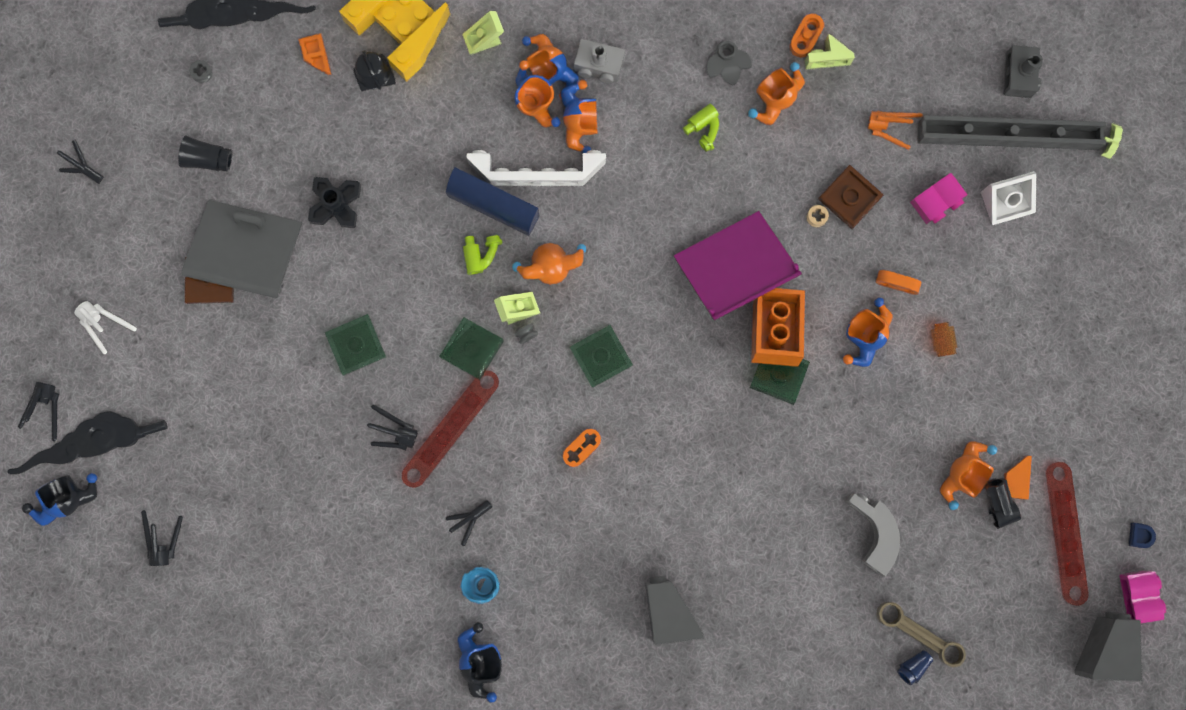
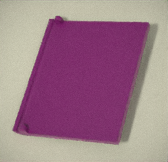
[674,211,802,321]

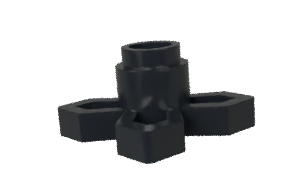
[308,177,361,228]

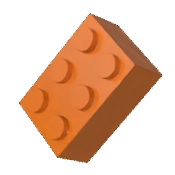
[751,288,805,367]

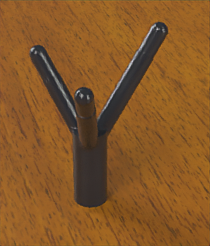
[57,140,104,184]
[446,500,492,546]

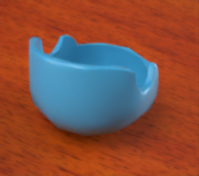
[460,567,500,604]

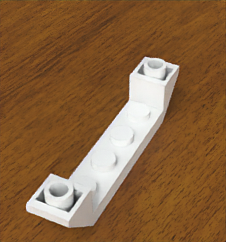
[467,150,606,186]

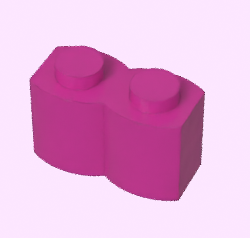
[910,173,968,224]
[1119,570,1166,623]

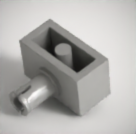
[574,39,625,84]

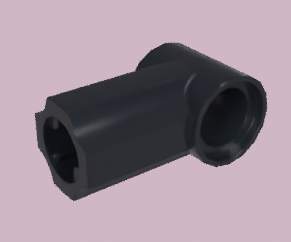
[984,478,1021,529]

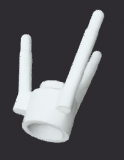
[74,301,137,354]

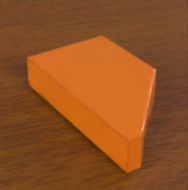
[299,33,331,75]
[1004,456,1032,500]

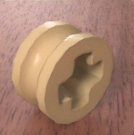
[807,205,829,227]

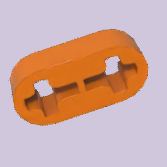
[876,270,922,295]
[563,429,601,467]

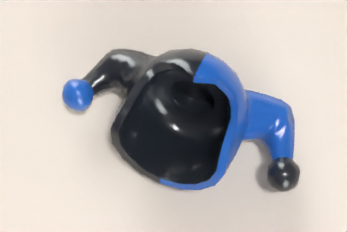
[22,473,98,526]
[457,622,502,703]

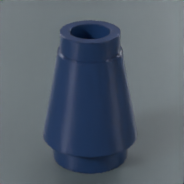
[897,650,934,685]

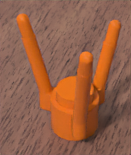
[868,111,923,149]

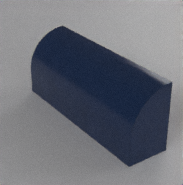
[446,167,540,236]

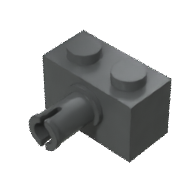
[1004,45,1043,98]

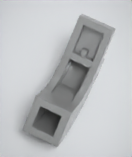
[845,493,900,577]

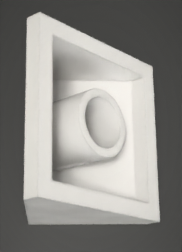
[981,171,1036,225]

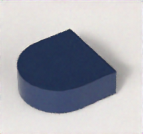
[1129,523,1156,548]

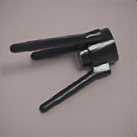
[18,382,59,442]
[367,405,418,450]
[141,510,183,566]

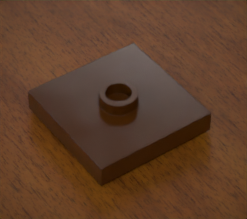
[818,165,884,229]
[185,257,234,304]

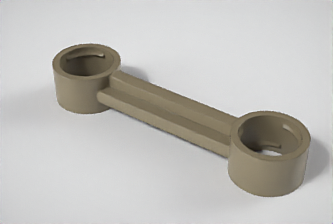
[877,602,966,667]

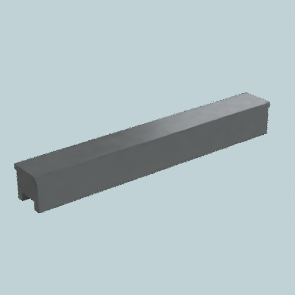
[918,115,1106,150]

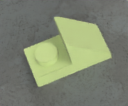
[462,11,504,55]
[805,34,855,69]
[494,292,540,325]

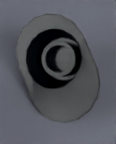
[353,50,396,91]

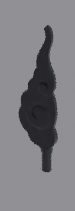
[158,0,316,30]
[8,412,168,475]

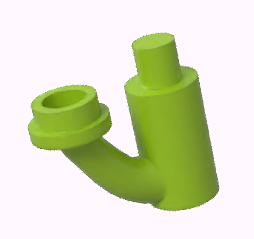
[682,103,719,152]
[463,235,502,275]

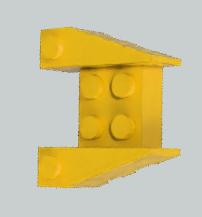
[339,0,450,82]

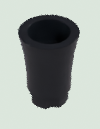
[178,136,233,172]

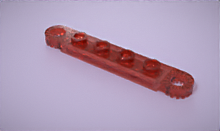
[402,370,499,488]
[1046,462,1089,606]

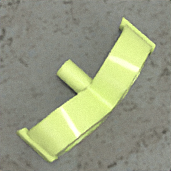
[1101,123,1123,159]

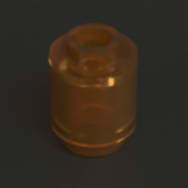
[930,322,958,357]

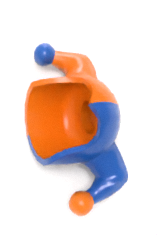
[522,34,579,100]
[514,60,561,128]
[560,80,598,154]
[843,298,893,367]

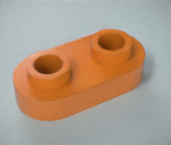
[790,14,824,58]

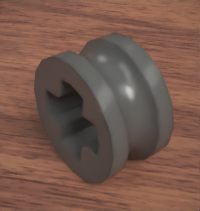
[189,60,212,83]
[515,324,538,344]

